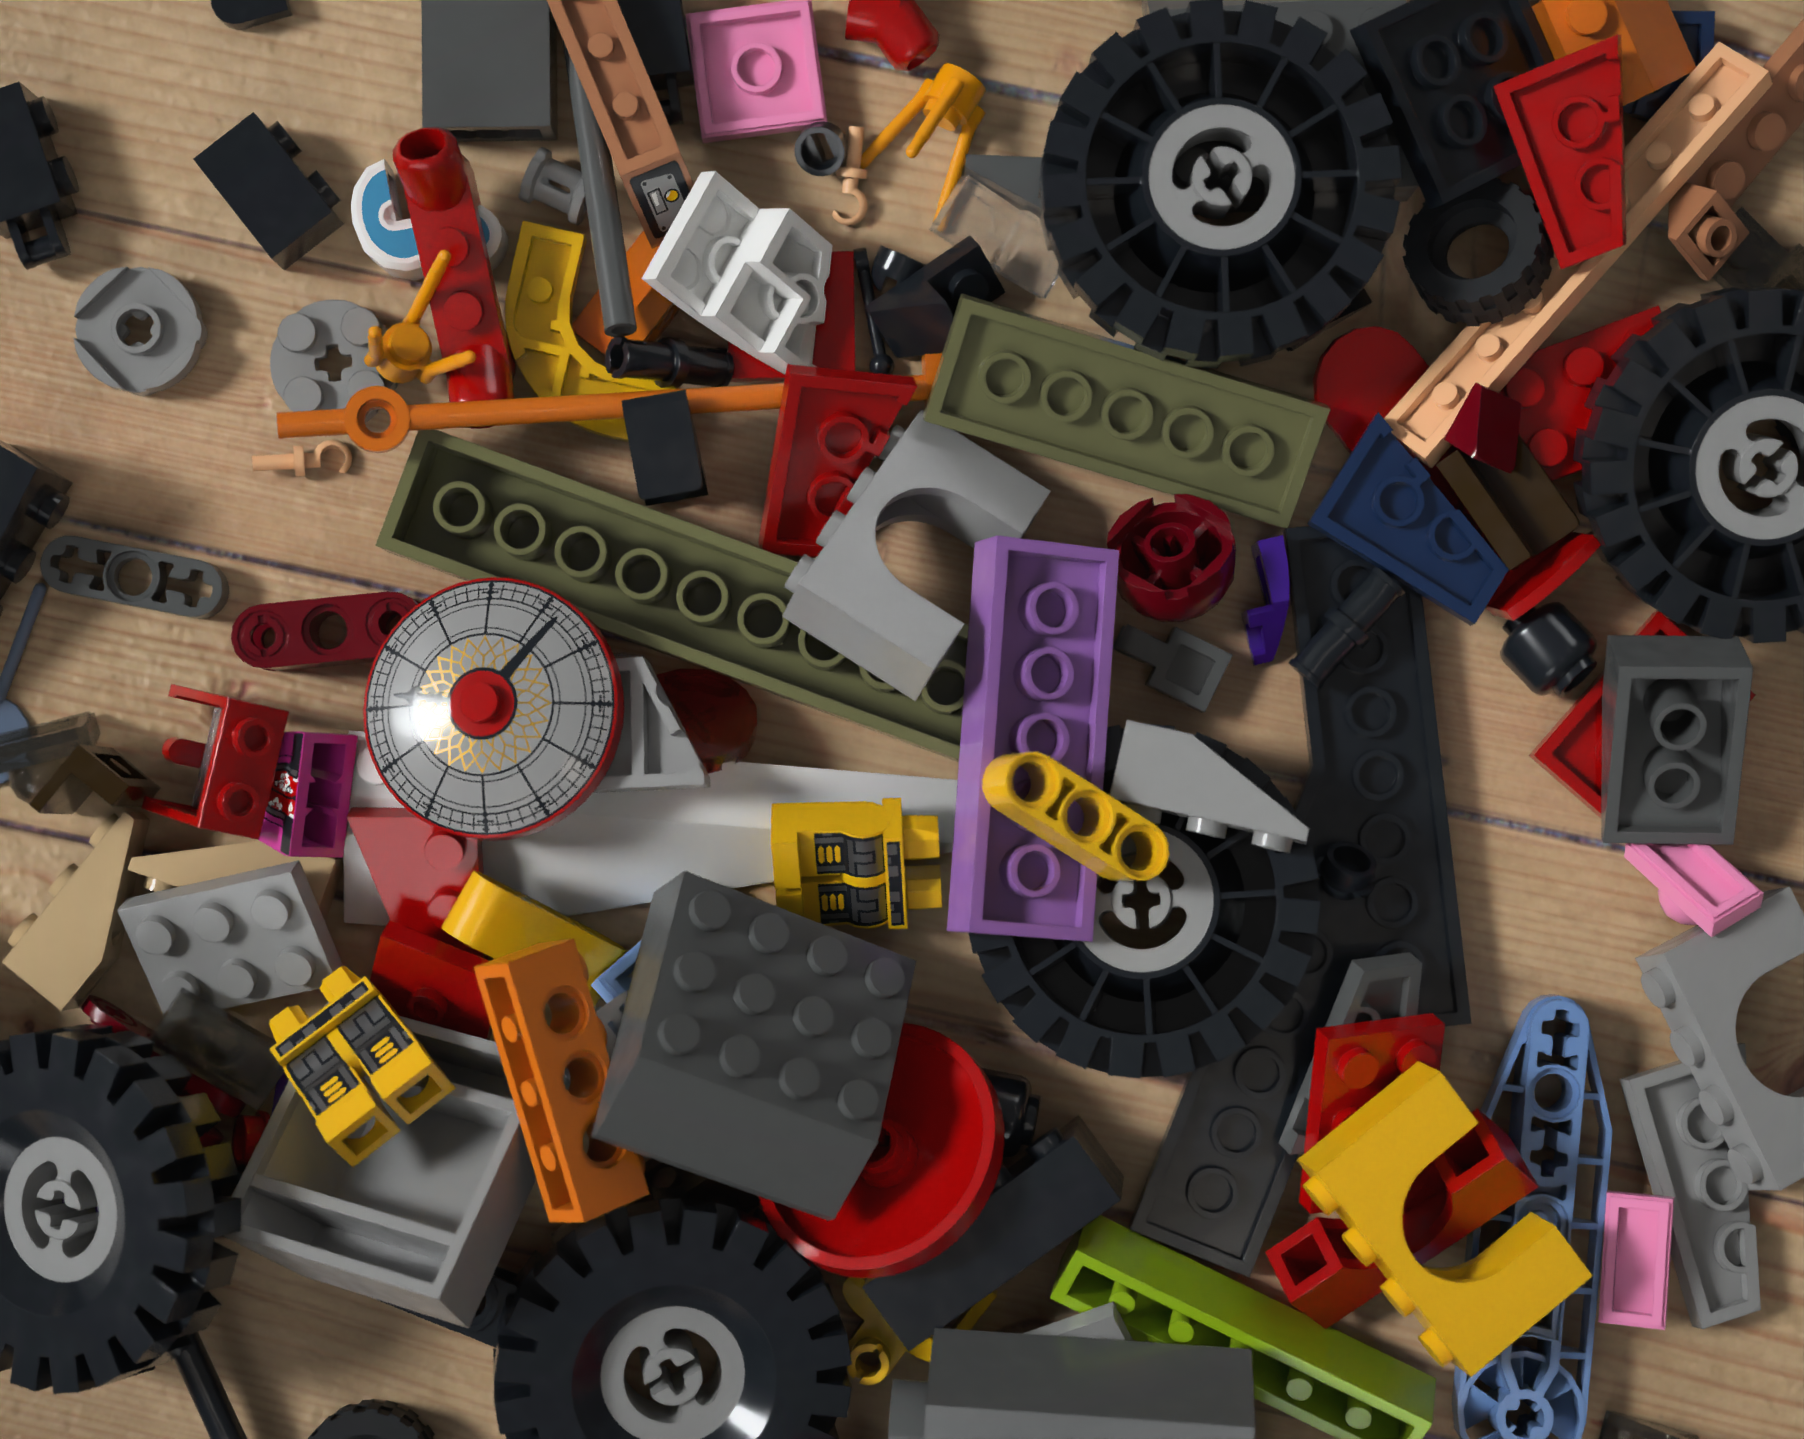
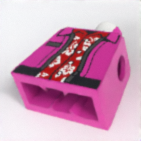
[257,731,358,858]

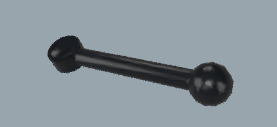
[853,247,894,375]

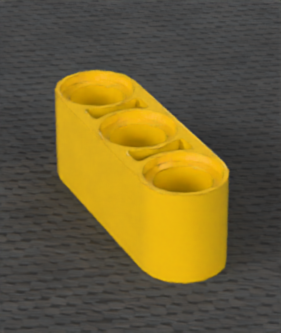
[982,752,1169,881]
[441,870,627,1007]

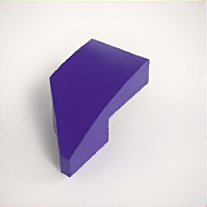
[1241,535,1290,666]

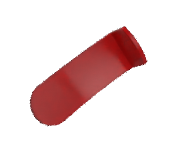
[1313,326,1601,621]

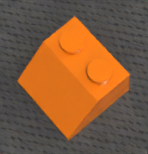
[1531,0,1696,106]

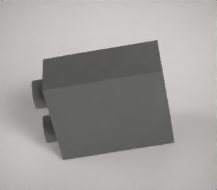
[888,1328,1255,1439]

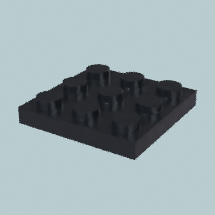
[1349,0,1555,210]

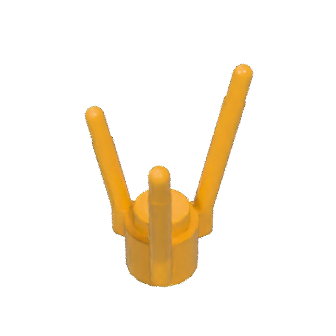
[860,63,986,232]
[364,250,476,384]

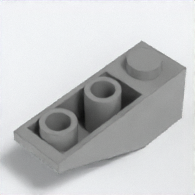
[1110,720,1309,853]

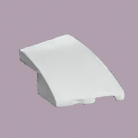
[642,171,833,375]

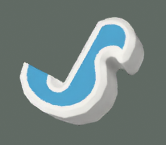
[351,159,508,281]

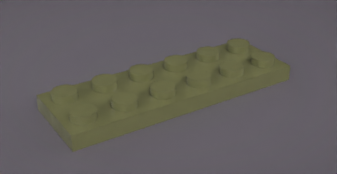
[923,293,1330,528]

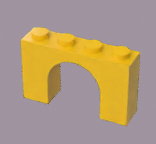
[1297,1061,1592,1377]

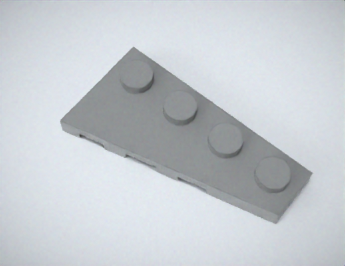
[1619,1043,1761,1329]

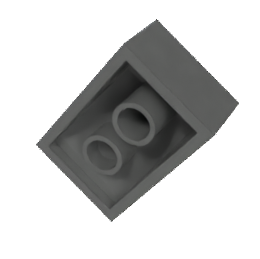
[1601,635,1753,845]

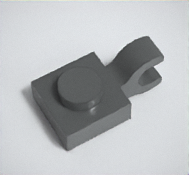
[1113,624,1233,713]

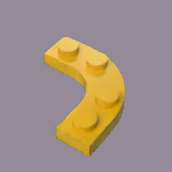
[505,221,681,442]

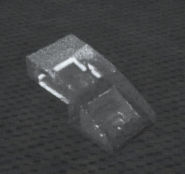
[929,175,1059,299]

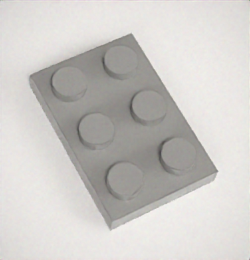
[117,860,343,1021]

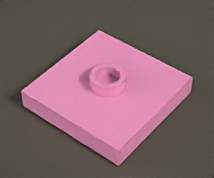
[685,0,828,143]

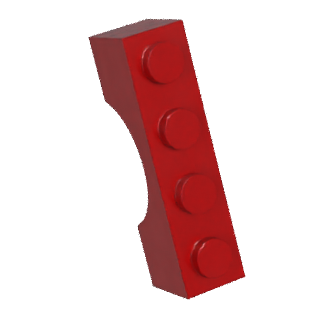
[1265,1108,1539,1329]

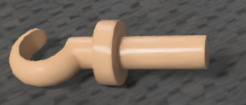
[832,126,868,226]
[252,439,353,477]

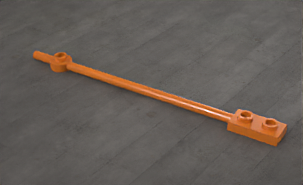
[277,353,942,453]

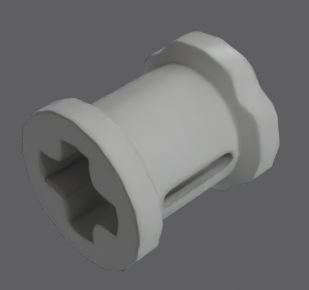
[519,147,587,226]

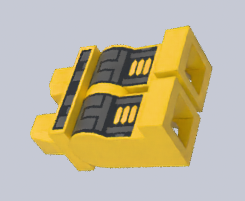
[771,798,942,930]
[269,966,456,1167]

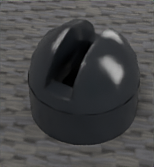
[794,121,847,176]
[871,245,926,292]

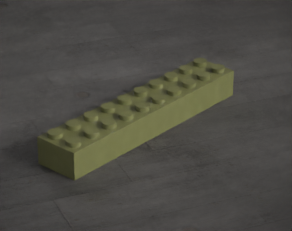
[376,429,969,762]

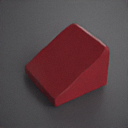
[1444,383,1521,474]

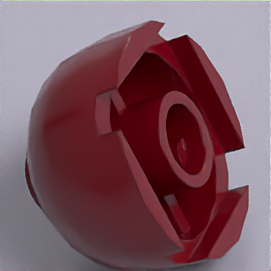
[1107,494,1237,622]

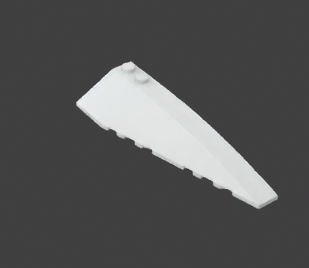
[343,731,957,926]

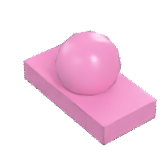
[1624,843,1764,938]
[1598,1190,1674,1330]

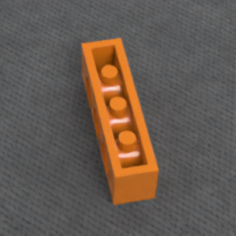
[473,938,649,1223]

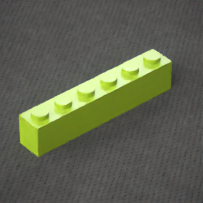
[1050,1215,1436,1439]

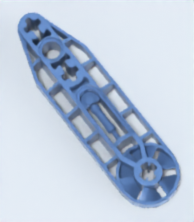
[1452,994,1613,1439]

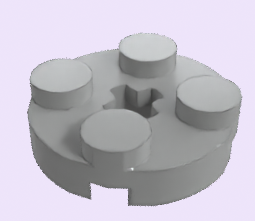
[74,267,208,397]
[270,300,398,422]

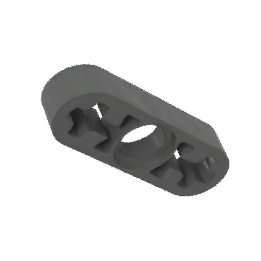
[40,536,229,619]

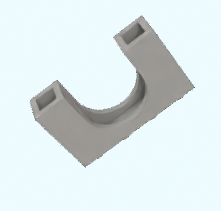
[782,409,1051,701]
[1635,886,1804,1190]

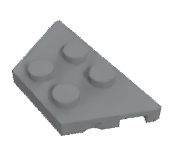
[593,657,710,793]

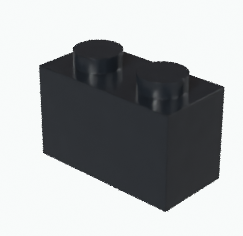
[193,112,343,270]

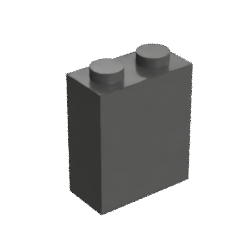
[421,0,558,142]

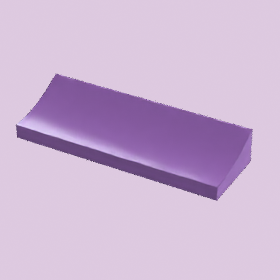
[947,535,1119,942]

